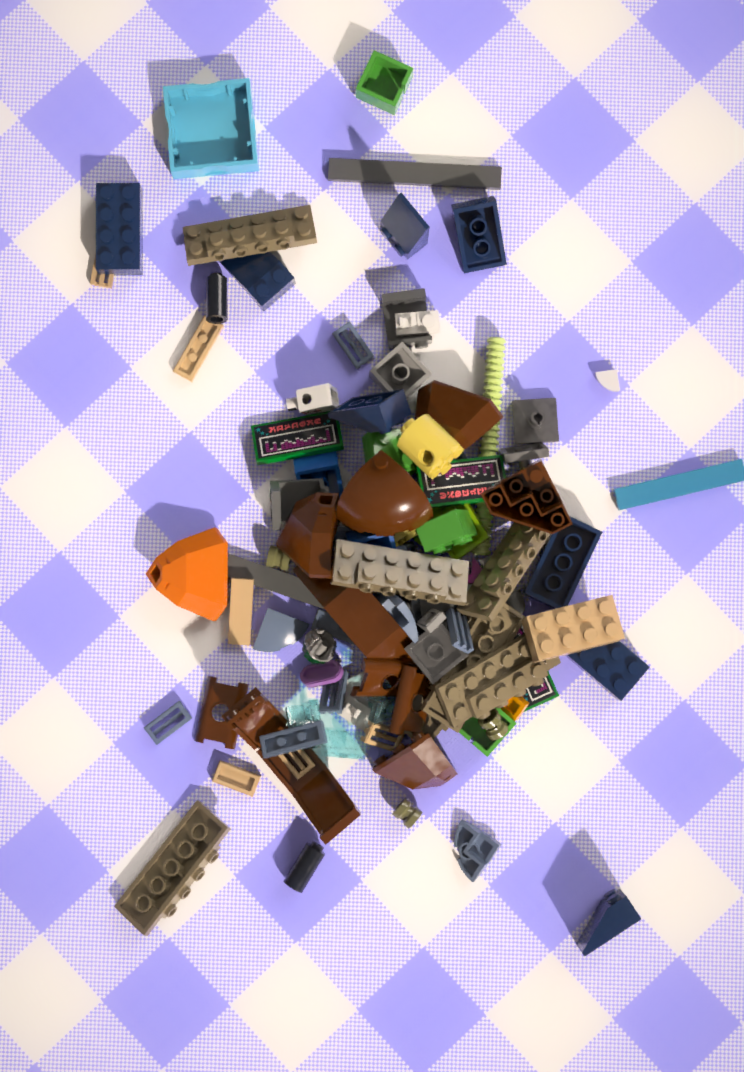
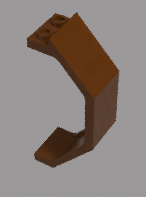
[292,566,413,686]
[221,687,361,845]

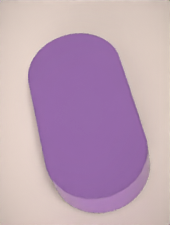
[300,660,344,688]

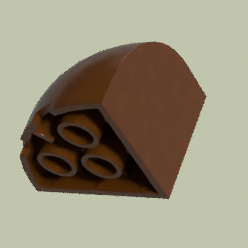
[337,450,434,536]

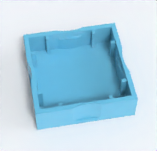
[163,78,260,179]

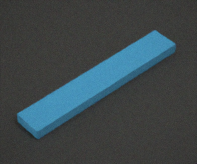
[613,459,744,511]

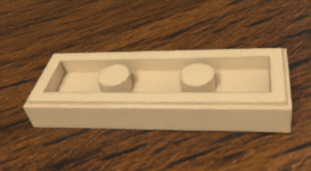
[173,315,224,383]
[228,578,254,646]

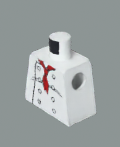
[286,383,339,415]

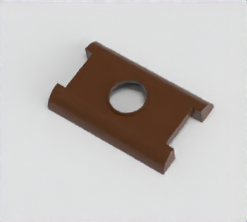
[350,658,422,697]
[389,665,431,736]
[194,676,249,749]

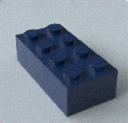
[96,183,143,276]
[522,516,603,609]
[565,641,650,701]

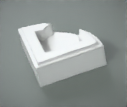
[594,369,620,392]

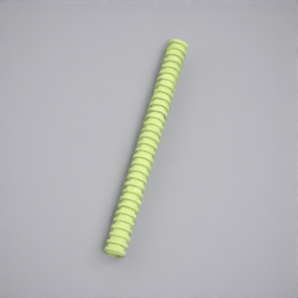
[471,337,506,555]

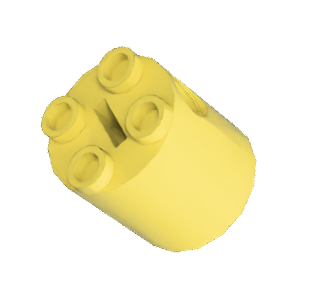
[397,414,464,479]

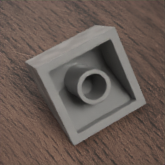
[368,342,432,399]

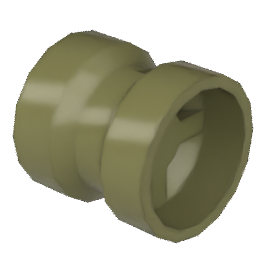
[266,545,291,571]
[478,709,508,741]
[392,798,423,829]

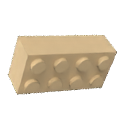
[521,595,625,663]

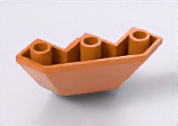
[145,527,228,621]

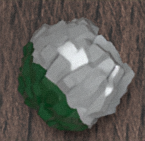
[302,628,337,664]

